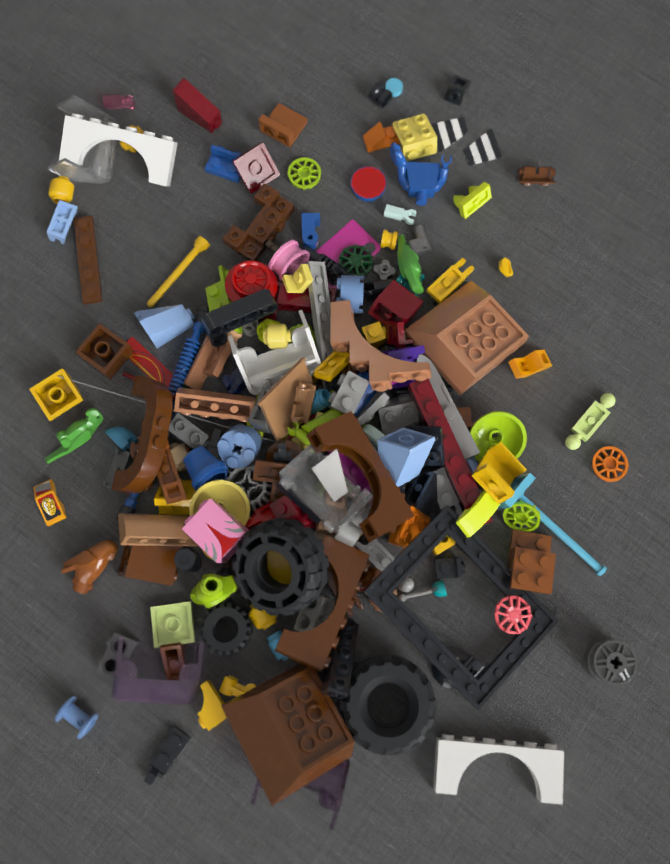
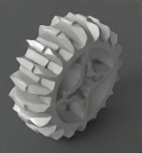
[225,461,272,512]

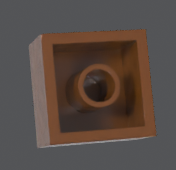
[75,323,134,380]

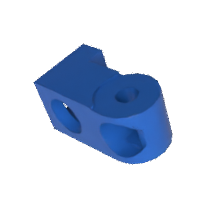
[302,213,320,250]

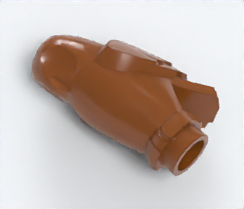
[60,539,118,594]

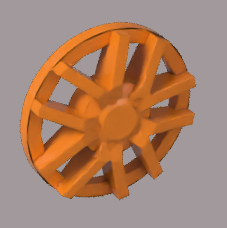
[592,446,629,482]

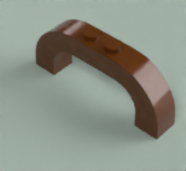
[111,376,172,494]

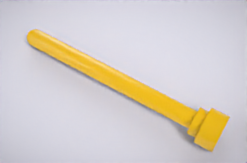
[147,236,210,308]

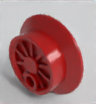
[225,261,278,302]

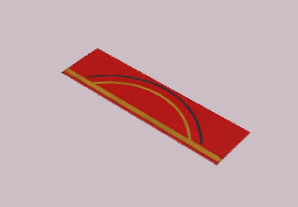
[127,337,173,387]

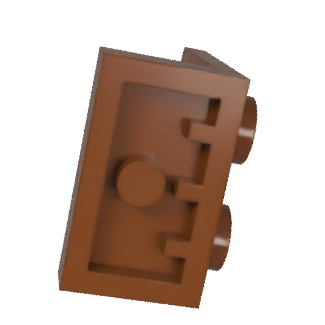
[258,103,308,148]

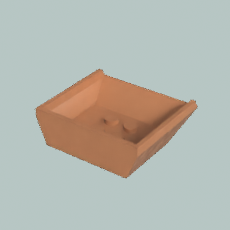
[405,281,529,395]

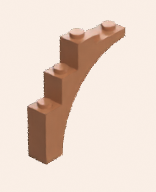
[330,300,432,392]

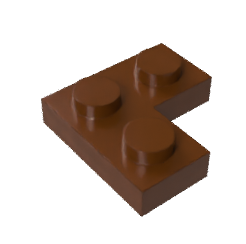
[253,459,295,502]

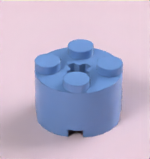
[337,275,364,313]
[217,424,262,468]

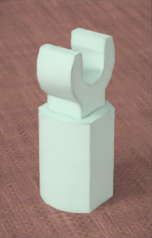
[384,204,417,225]

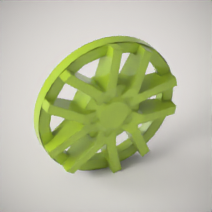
[288,157,321,190]
[503,500,541,532]

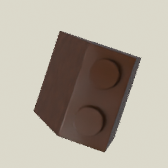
[117,545,181,586]

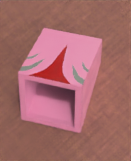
[182,498,249,563]

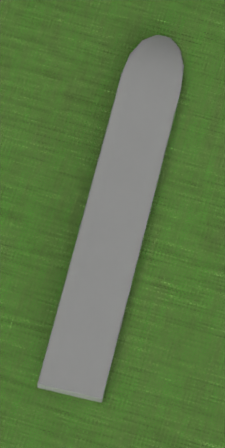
[417,354,480,460]

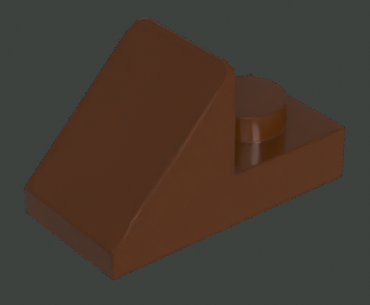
[159,642,188,681]

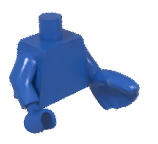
[390,143,452,206]

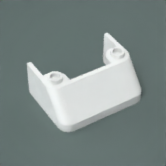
[228,310,321,395]

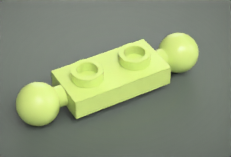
[565,393,616,450]

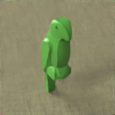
[397,234,424,295]
[45,408,104,463]

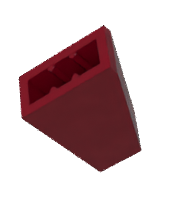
[172,78,222,134]

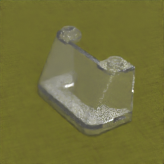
[279,444,373,533]

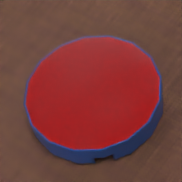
[351,166,386,202]

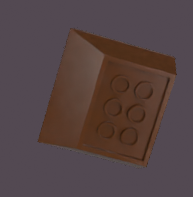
[221,663,355,806]

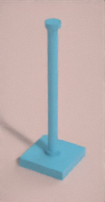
[498,473,607,576]

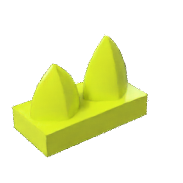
[453,182,492,219]

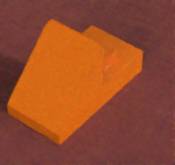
[363,122,400,152]

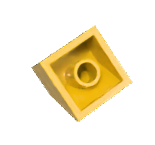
[29,368,83,421]

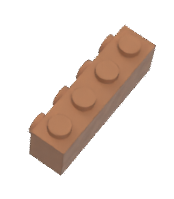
[174,388,256,422]

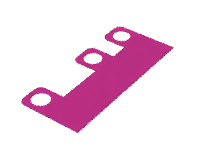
[308,219,381,290]

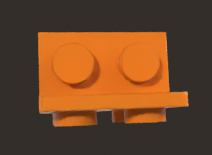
[387,505,431,548]

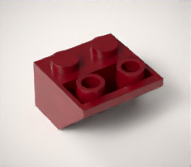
[367,280,424,330]

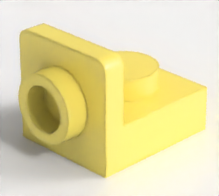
[282,264,313,293]

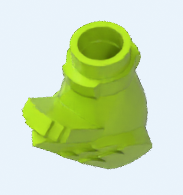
[190,574,238,609]

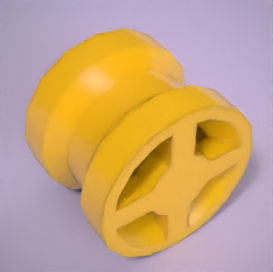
[380,229,398,250]

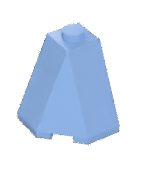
[134,304,195,348]

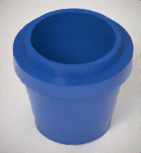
[183,447,228,491]

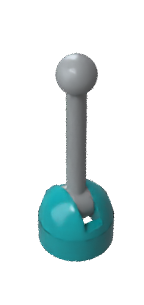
[399,580,447,602]

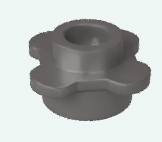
[374,259,396,280]

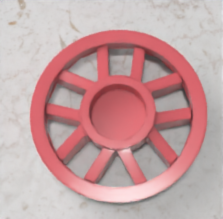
[494,595,532,634]

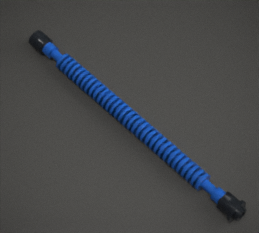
[116,305,210,520]

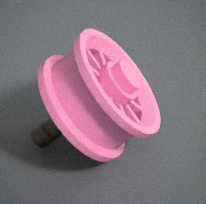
[265,240,310,282]

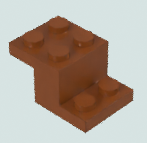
[507,530,556,595]

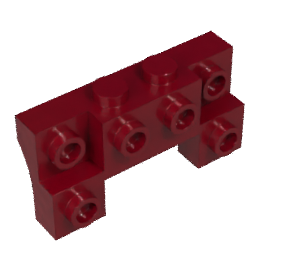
[258,282,336,328]

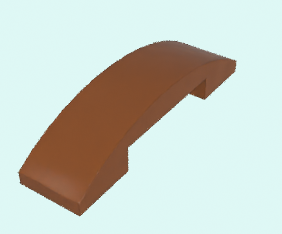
[157,439,187,505]

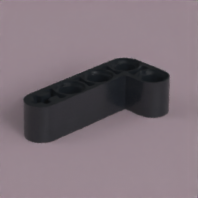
[201,289,278,347]

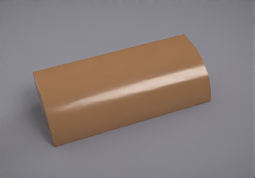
[118,513,199,546]

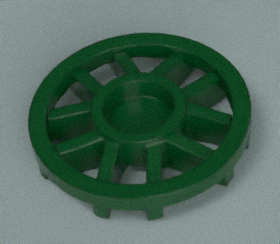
[339,244,373,276]

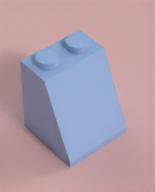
[378,428,435,487]

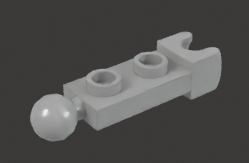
[354,536,414,592]

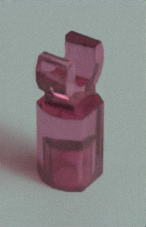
[103,94,135,109]

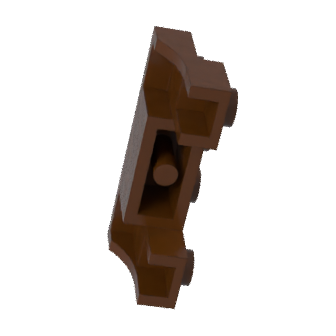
[222,183,295,261]

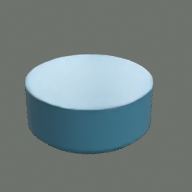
[385,78,403,97]

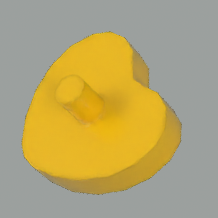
[499,258,513,277]

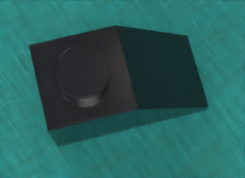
[404,468,438,517]

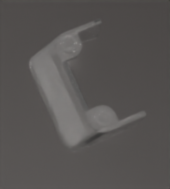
[48,95,118,184]

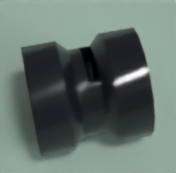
[368,82,393,108]

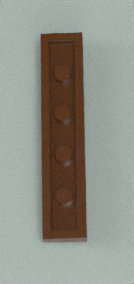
[74,215,103,305]

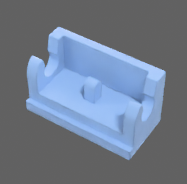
[46,200,78,244]

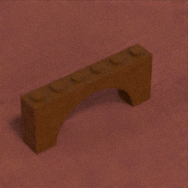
[306,411,415,543]
[275,535,371,672]

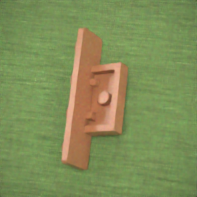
[184,336,232,390]

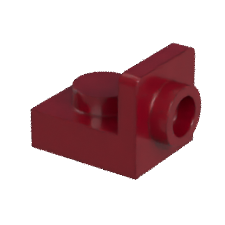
[385,320,413,348]

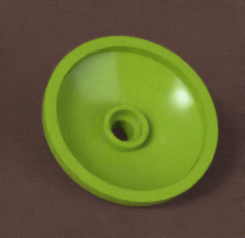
[470,411,527,462]

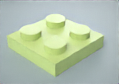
[150,601,196,648]

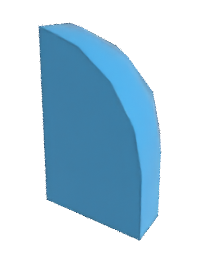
[105,426,139,452]

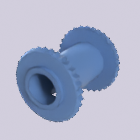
[55,696,98,739]

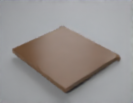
[257,357,316,442]

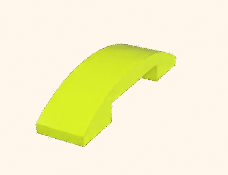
[456,490,500,538]

